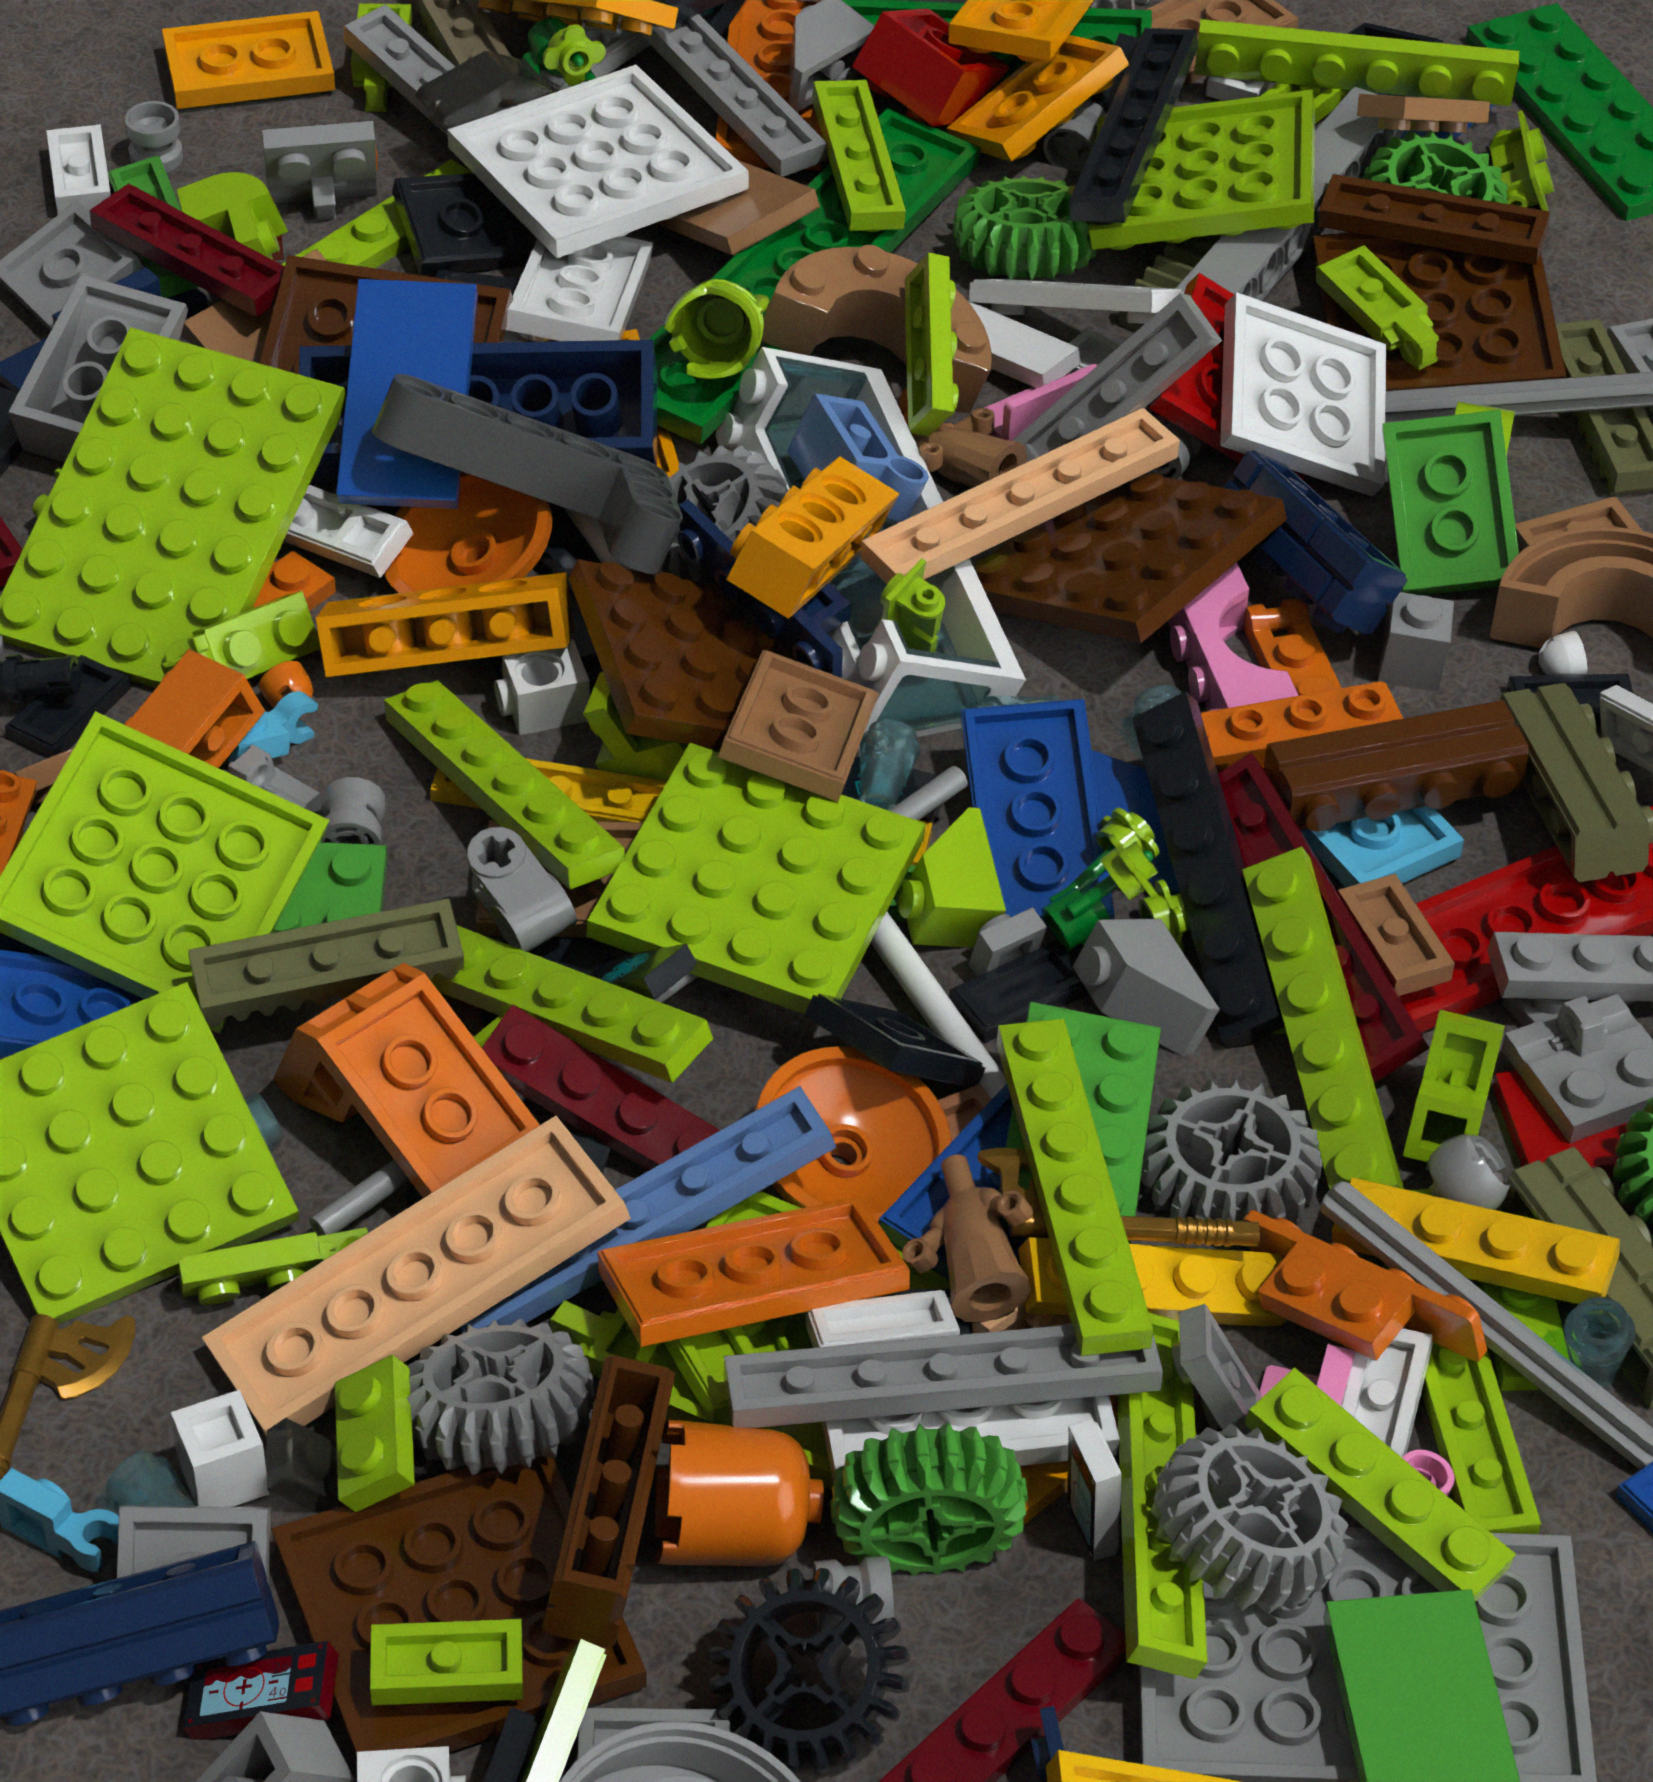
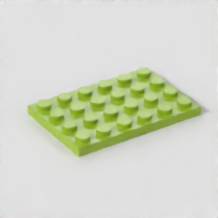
[0,327,347,688]

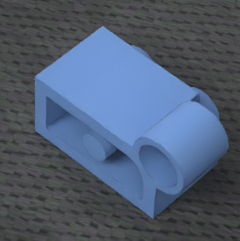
[787,393,929,521]

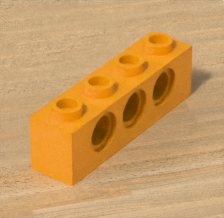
[726,456,900,619]
[315,572,575,677]

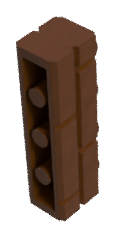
[1263,700,1529,831]
[542,1355,675,1648]

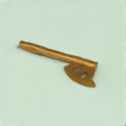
[977,1148,1260,1247]
[0,1314,135,1480]

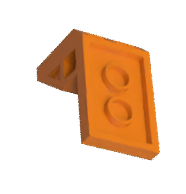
[273,962,540,1198]

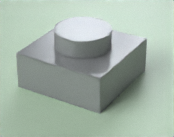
[969,907,1047,976]

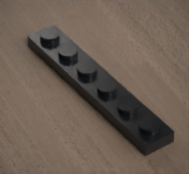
[1069,28,1198,225]
[1132,691,1285,1049]

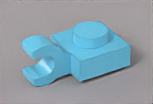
[227,691,318,762]
[0,1468,119,1572]

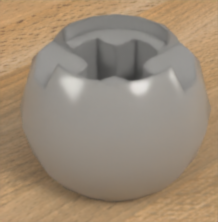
[1426,1134,1510,1210]

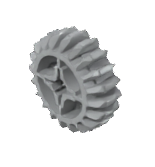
[657,445,789,584]
[1141,1077,1322,1224]
[407,1319,595,1475]
[1150,1423,1349,1615]

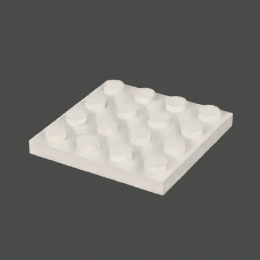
[447,65,749,258]

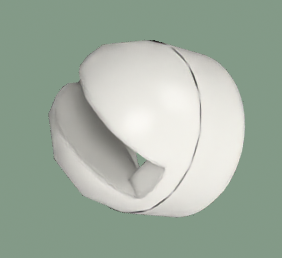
[1539,631,1588,675]

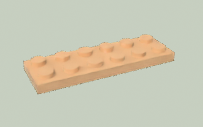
[202,1116,631,1446]

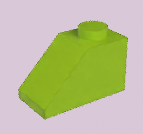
[898,807,1006,948]

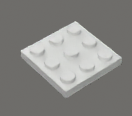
[1220,292,1386,497]

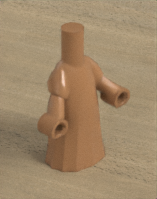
[911,408,1027,488]
[902,1154,1033,1322]

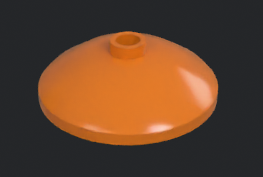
[384,472,553,594]
[754,1046,952,1222]

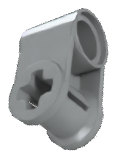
[467,827,577,952]

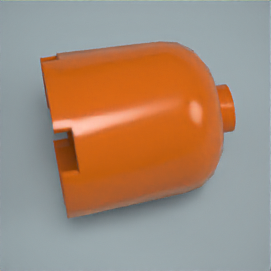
[654,1420,824,1567]

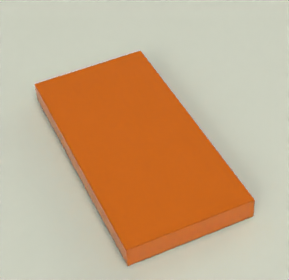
[597,1197,910,1347]

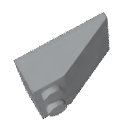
[9,274,188,463]

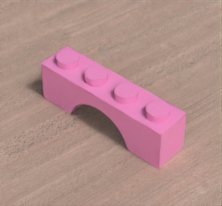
[1168,562,1298,712]

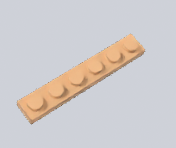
[860,408,1180,584]

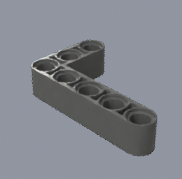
[372,374,683,574]

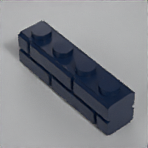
[1224,450,1408,635]
[0,1541,279,1726]

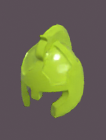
[664,279,769,379]

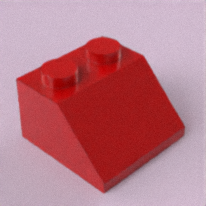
[852,8,1009,127]

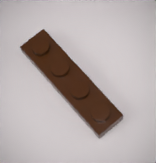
[1318,174,1550,265]

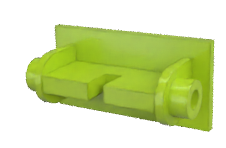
[1489,110,1554,211]
[874,558,945,658]

